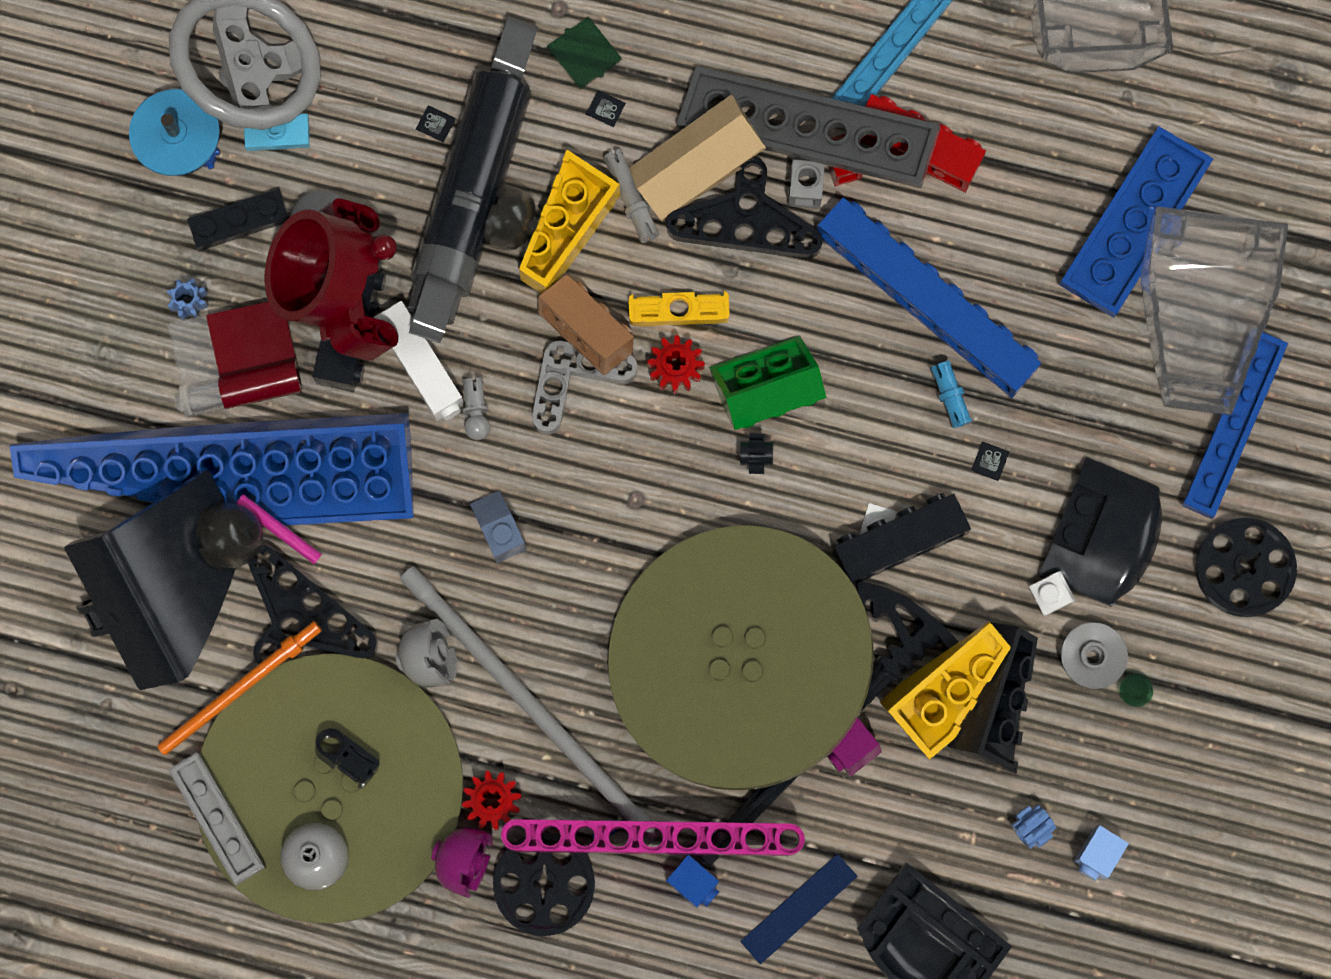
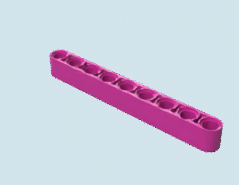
[501,819,805,856]

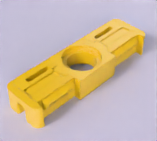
[629,291,729,326]

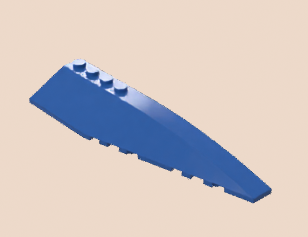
[9,413,414,525]

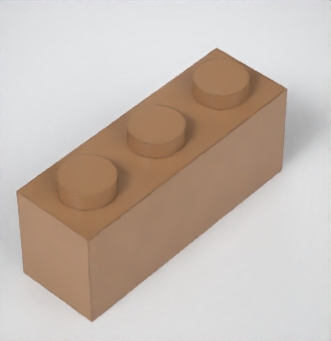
[538,275,634,375]

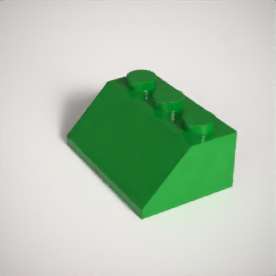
[709,335,827,430]

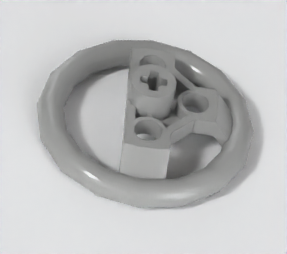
[169,0,321,130]

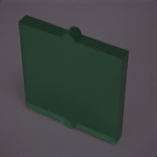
[547,16,622,90]

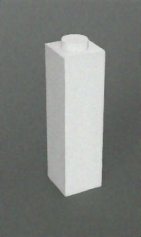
[374,301,465,421]

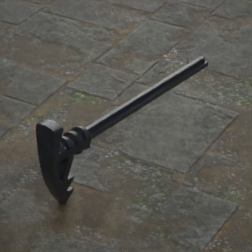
[699,582,959,866]

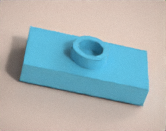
[244,114,310,151]

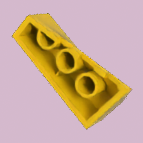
[519,150,620,294]

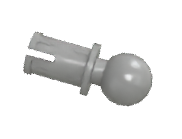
[462,378,490,440]

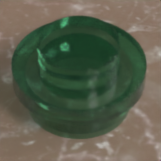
[1119,674,1153,707]

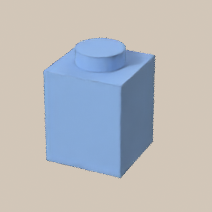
[1074,825,1129,881]

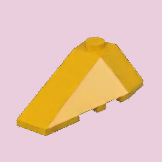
[879,621,1011,760]

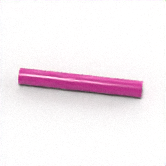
[235,494,322,565]

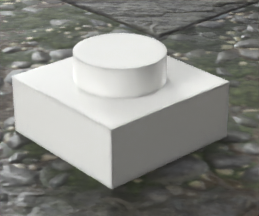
[1029,571,1076,616]

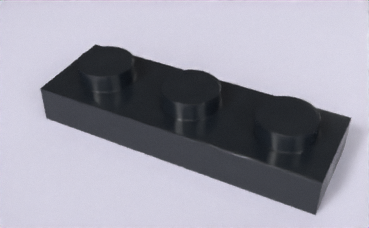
[187,189,289,251]

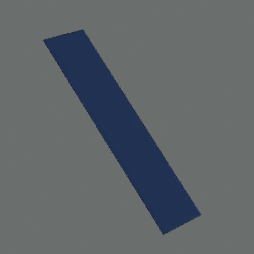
[740,854,858,965]

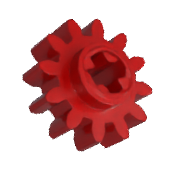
[647,335,705,394]
[462,770,522,831]

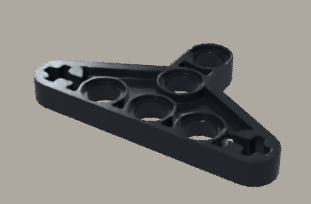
[666,158,823,259]
[247,545,378,664]

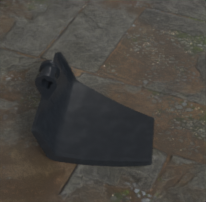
[64,470,244,690]

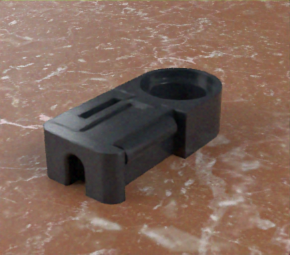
[315,728,380,789]

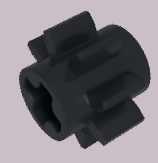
[740,433,773,474]

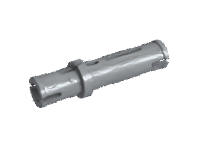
[603,149,660,243]

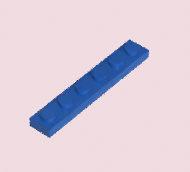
[1182,330,1288,519]

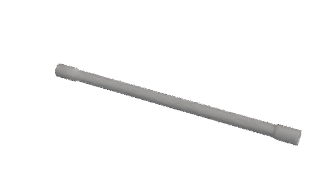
[400,566,661,846]

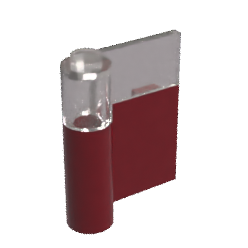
[168,302,302,418]

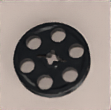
[1195,518,1297,617]
[493,833,595,936]

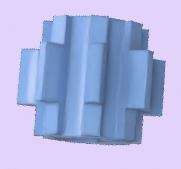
[167,279,208,320]
[1011,804,1057,849]

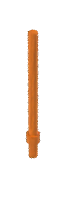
[157,621,322,756]

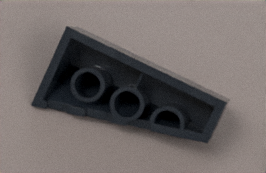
[947,622,1038,774]

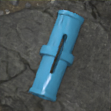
[930,361,973,429]

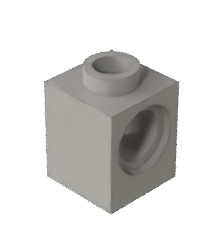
[788,159,825,209]

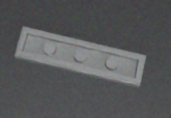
[168,752,266,886]

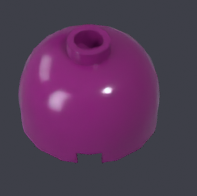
[431,827,493,898]

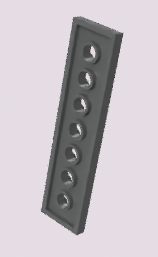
[677,66,940,188]

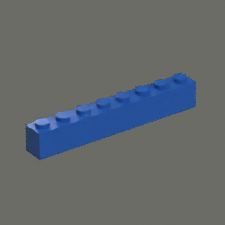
[817,197,1041,399]

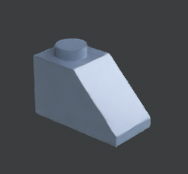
[470,490,527,563]

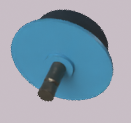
[129,89,220,176]

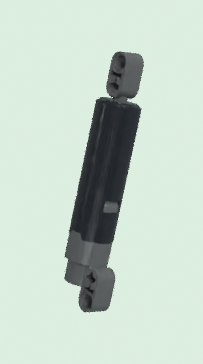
[407,16,538,343]

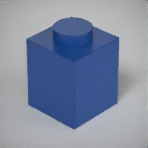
[666,855,719,908]

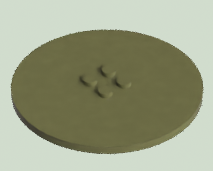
[608,525,873,790]
[198,654,464,923]

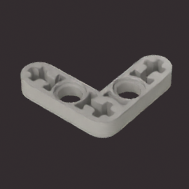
[532,341,637,435]

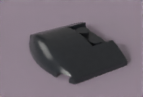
[1038,457,1162,607]
[857,862,1013,979]

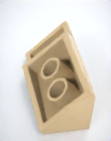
[629,94,766,222]

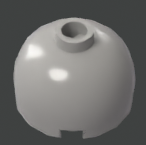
[396,619,457,688]
[281,823,349,891]

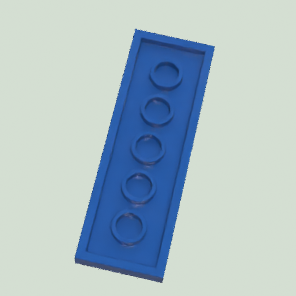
[1059,126,1214,318]

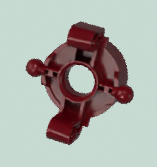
[264,198,398,361]

